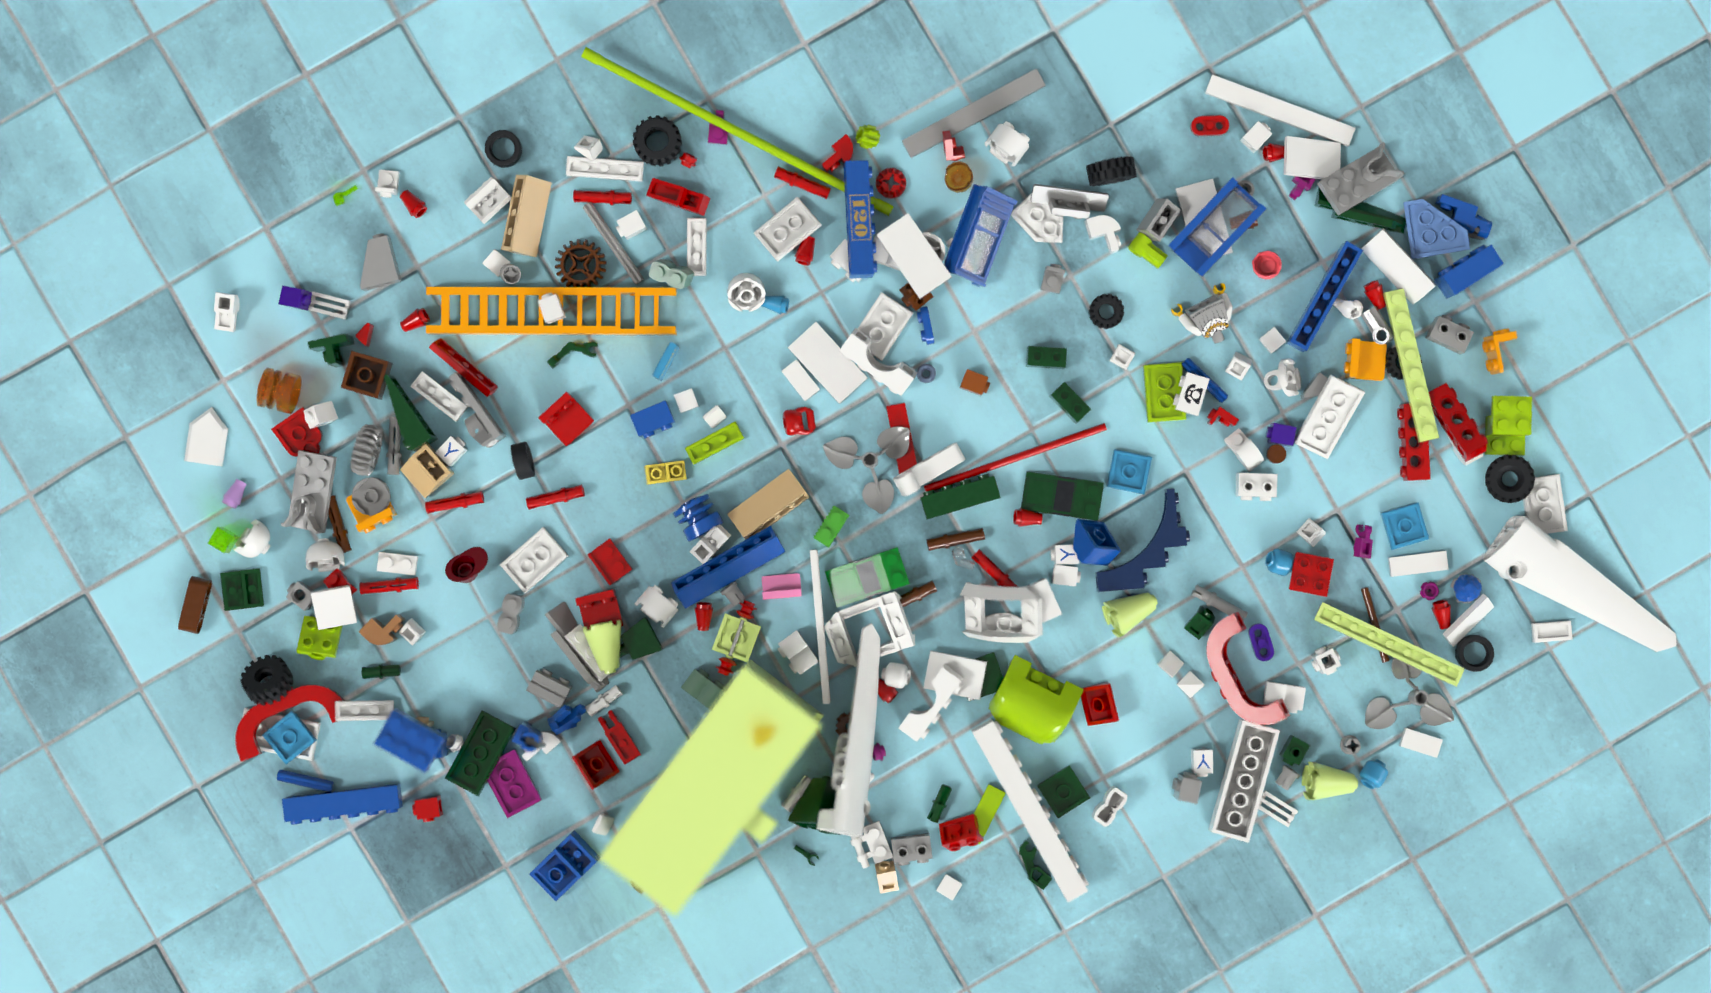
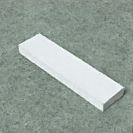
[566,156,644,182]

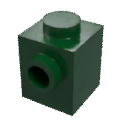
[1279,735,1310,766]

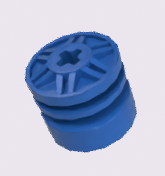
[673,494,724,542]

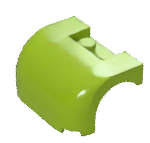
[988,655,1084,744]

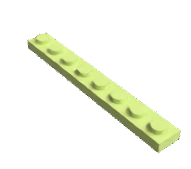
[1383,288,1439,442]
[1314,602,1465,687]

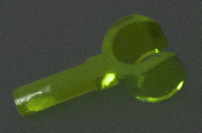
[333,185,358,206]

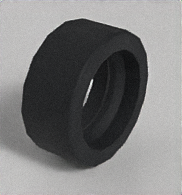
[485,130,522,168]
[511,442,535,480]
[1455,635,1494,672]

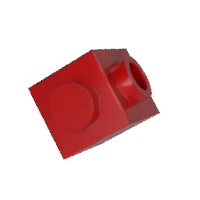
[412,795,443,822]

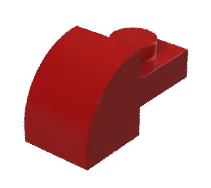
[822,134,853,172]

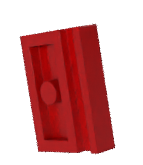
[587,538,633,586]

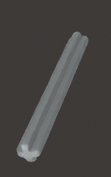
[583,202,644,284]

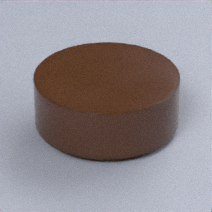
[1266,444,1286,464]

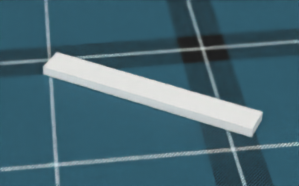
[1205,75,1355,147]
[810,550,831,704]

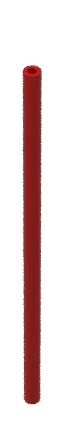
[924,423,1107,492]

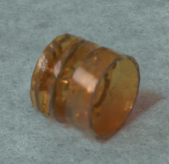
[257,368,302,414]

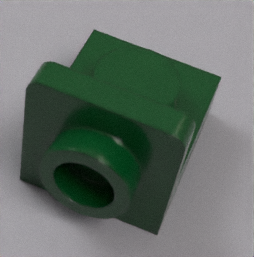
[1184,606,1216,640]

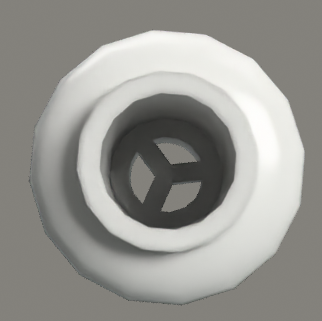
[881,662,911,689]

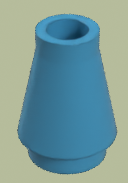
[761,296,789,314]

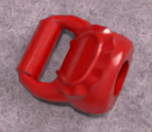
[783,407,816,436]

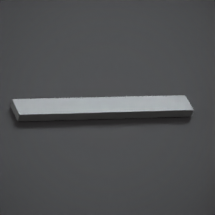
[902,68,1045,158]

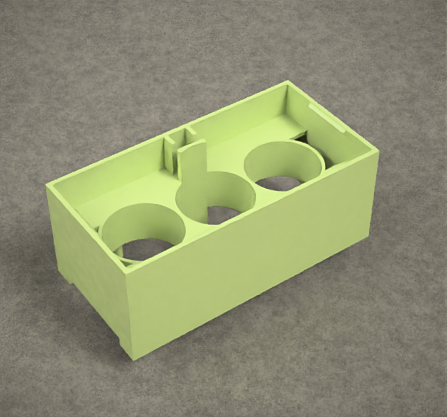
[599,659,824,916]

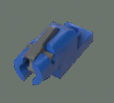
[1435,194,1492,240]
[512,721,546,752]

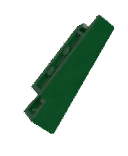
[1314,187,1406,233]

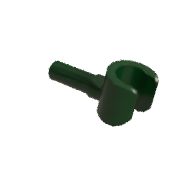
[794,845,819,866]

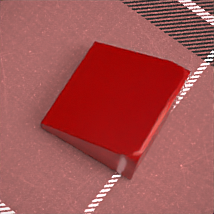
[355,322,374,347]

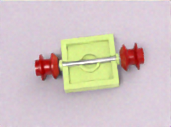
[712,600,761,676]

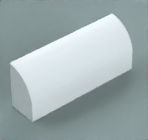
[1360,228,1436,305]

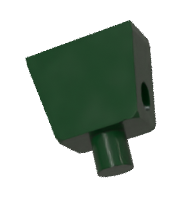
[620,617,663,660]

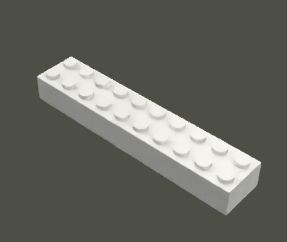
[971,719,1089,902]

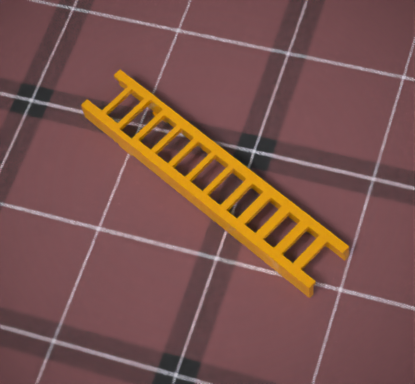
[426,287,677,336]

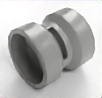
[500,264,521,284]

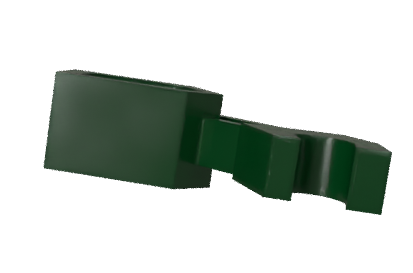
[1019,840,1052,890]

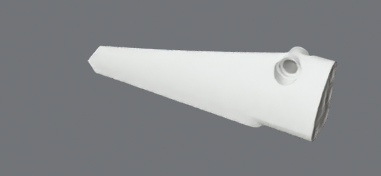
[1483,516,1676,652]
[817,623,880,837]

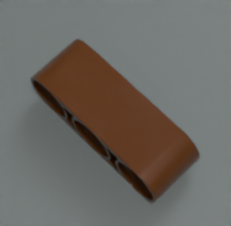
[178,576,212,634]

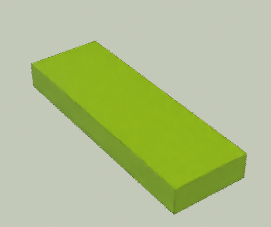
[685,421,744,465]
[973,784,1006,844]

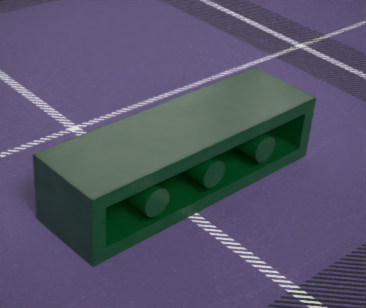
[920,473,1001,520]

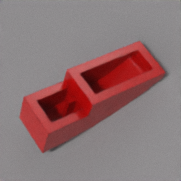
[646,178,710,216]

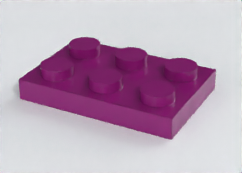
[488,749,542,818]

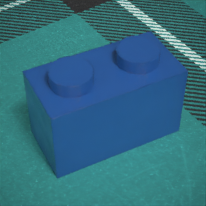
[630,400,675,439]

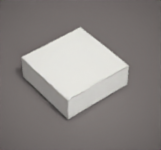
[1259,327,1287,354]
[1109,344,1136,370]
[674,388,699,413]
[936,874,962,901]

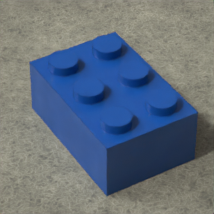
[1434,244,1504,299]
[374,708,447,773]

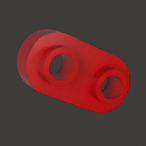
[1190,115,1229,136]

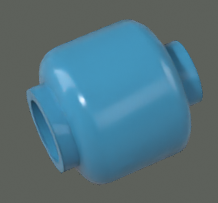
[1265,548,1294,576]
[1359,759,1388,789]

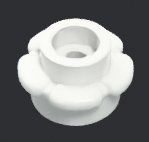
[446,734,464,752]

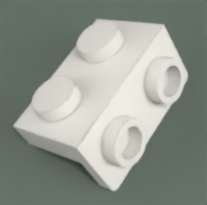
[464,177,511,224]

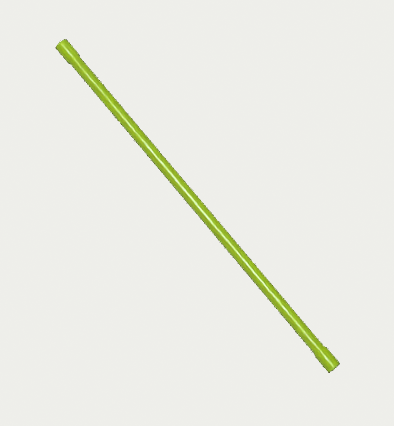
[581,47,894,216]

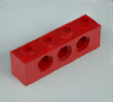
[1428,383,1488,462]
[1397,404,1431,481]

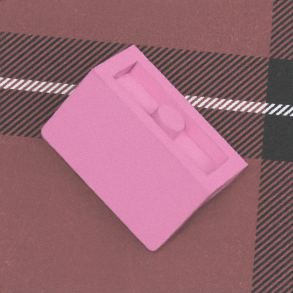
[762,573,802,600]

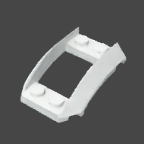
[960,582,1043,643]
[824,591,915,667]

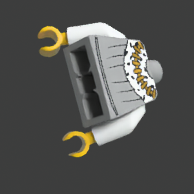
[1171,283,1233,343]

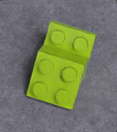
[1485,396,1532,456]

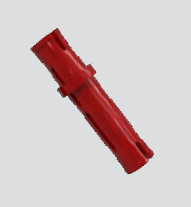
[774,166,831,200]
[573,190,632,205]
[526,485,585,510]
[425,491,484,514]
[971,549,1018,587]
[359,577,419,595]

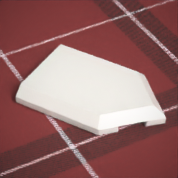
[1011,193,1063,243]
[184,407,228,467]

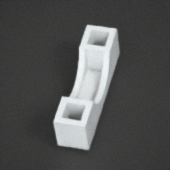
[839,328,917,396]
[898,664,964,742]

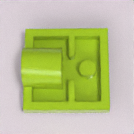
[296,616,343,660]

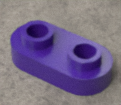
[1248,624,1274,661]

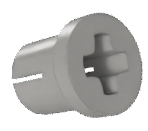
[720,581,745,606]
[1340,735,1361,755]
[1275,765,1300,790]

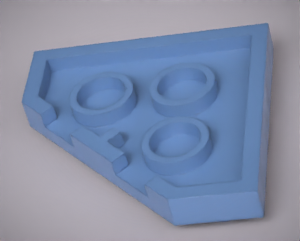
[1403,199,1471,259]

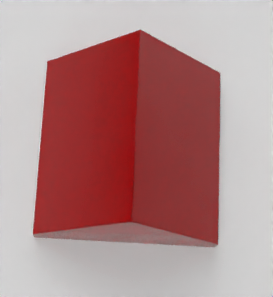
[1081,682,1119,726]
[572,739,620,790]

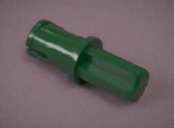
[361,664,401,679]
[927,784,952,823]

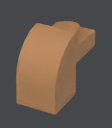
[359,614,405,645]

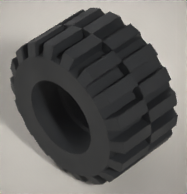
[633,115,682,167]

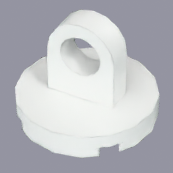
[1264,358,1301,397]

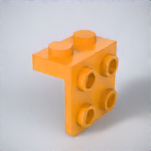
[1482,328,1517,375]
[1343,338,1387,381]
[346,495,397,534]

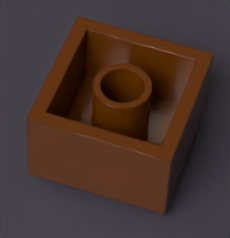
[341,351,393,400]

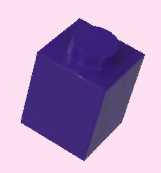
[278,285,312,311]
[1265,423,1297,447]

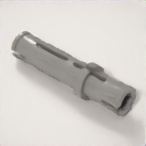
[386,417,402,475]
[1191,584,1248,621]

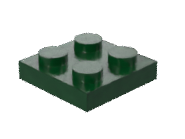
[1037,765,1090,818]

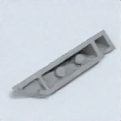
[545,602,609,692]

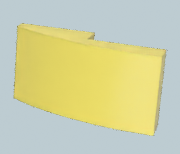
[644,460,687,485]

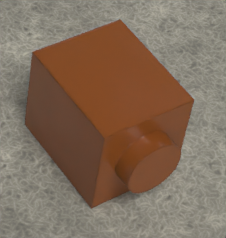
[960,369,990,396]

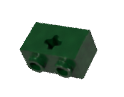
[1026,346,1067,369]
[1049,382,1091,424]

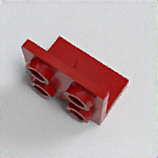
[538,392,594,446]
[1289,552,1334,597]
[575,589,623,630]

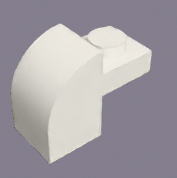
[1085,215,1121,254]

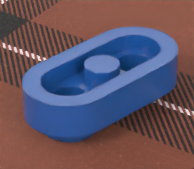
[917,306,934,345]

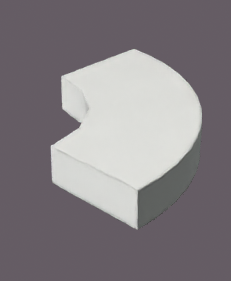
[985,613,1022,633]

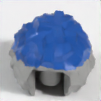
[1450,573,1482,604]

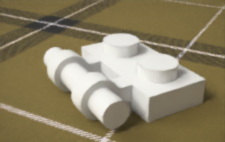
[850,821,893,869]

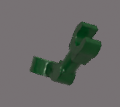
[547,342,598,369]

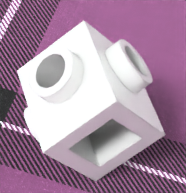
[1311,646,1341,675]

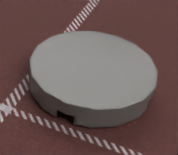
[352,477,391,516]

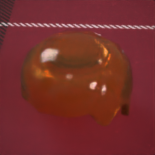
[944,161,973,193]

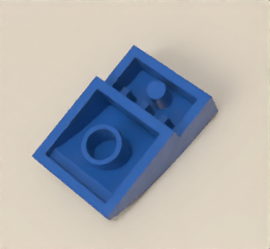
[529,830,600,901]

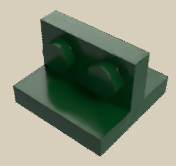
[308,334,355,367]

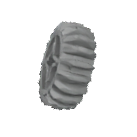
[350,424,383,476]

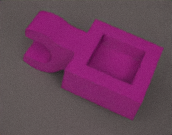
[708,110,728,145]
[1289,176,1316,200]
[1353,524,1373,559]

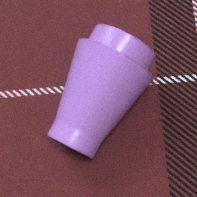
[222,479,247,509]

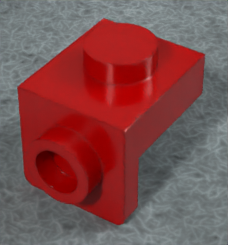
[323,568,357,594]

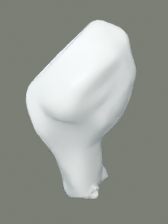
[1333,298,1363,320]

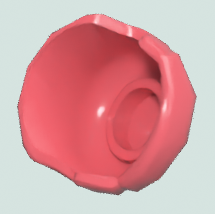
[1252,251,1282,280]

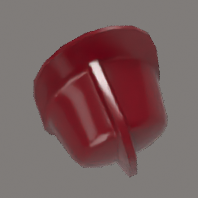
[445,547,488,583]

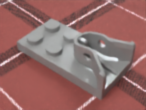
[1317,142,1405,216]
[449,372,506,448]
[281,450,337,534]

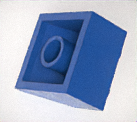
[1073,519,1121,566]

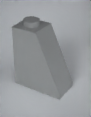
[360,233,402,291]

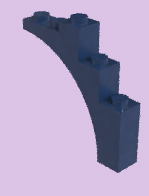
[1095,489,1190,592]

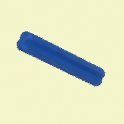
[1182,358,1228,403]
[277,770,334,792]

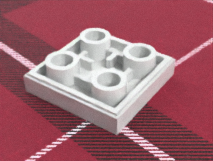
[311,585,357,630]

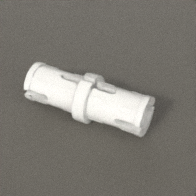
[585,685,623,717]
[781,775,811,812]

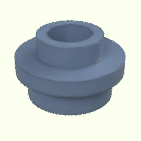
[917,364,936,383]

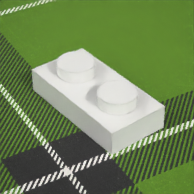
[377,552,418,575]

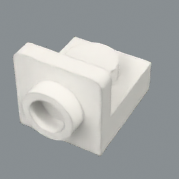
[375,170,400,198]

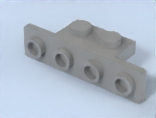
[1030,184,1109,219]

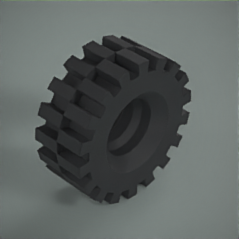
[1086,156,1137,186]
[1485,455,1535,503]
[240,655,294,705]

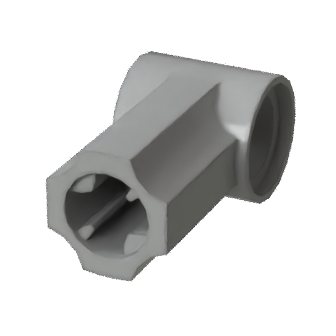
[1361,306,1394,344]

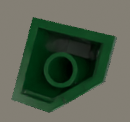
[788,776,841,835]

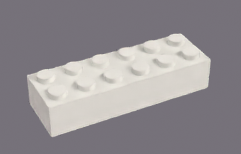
[1208,719,1280,843]

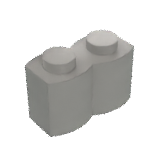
[497,593,525,634]

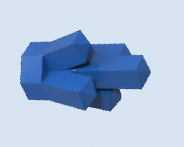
[547,704,586,735]

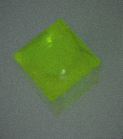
[208,527,239,553]

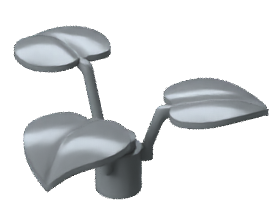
[823,427,910,514]
[1365,658,1454,729]

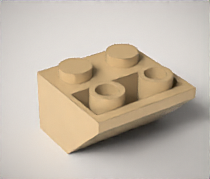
[400,444,455,499]

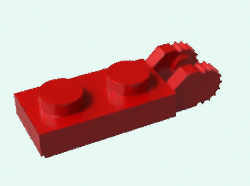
[598,710,641,765]

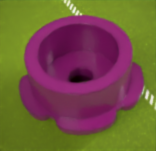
[1420,581,1439,600]
[873,743,886,761]

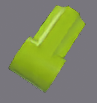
[1127,232,1168,269]

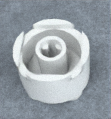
[985,122,1030,166]
[634,585,679,628]

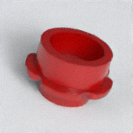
[679,152,697,168]

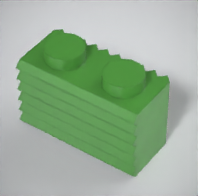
[814,506,849,548]

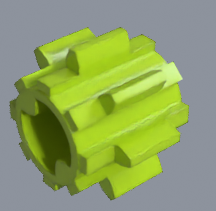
[855,125,880,149]

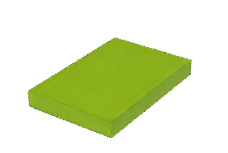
[1143,362,1186,423]

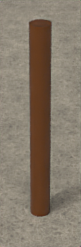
[1361,587,1390,663]

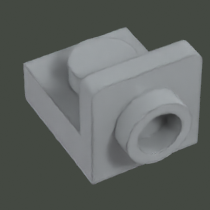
[1040,264,1065,294]

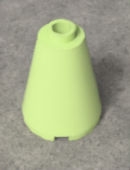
[1102,592,1158,638]
[582,620,621,674]
[1301,762,1358,801]

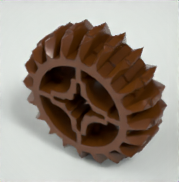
[555,239,607,287]

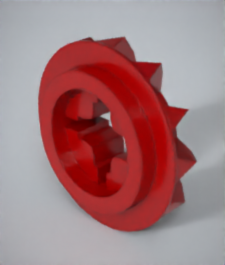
[876,168,906,198]

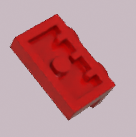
[939,814,984,851]

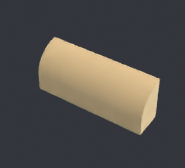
[501,175,552,257]
[727,469,809,540]

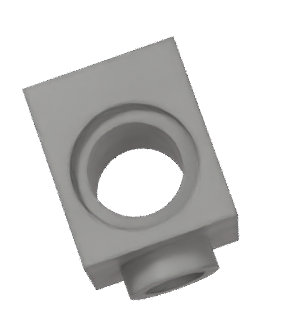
[286,581,314,611]

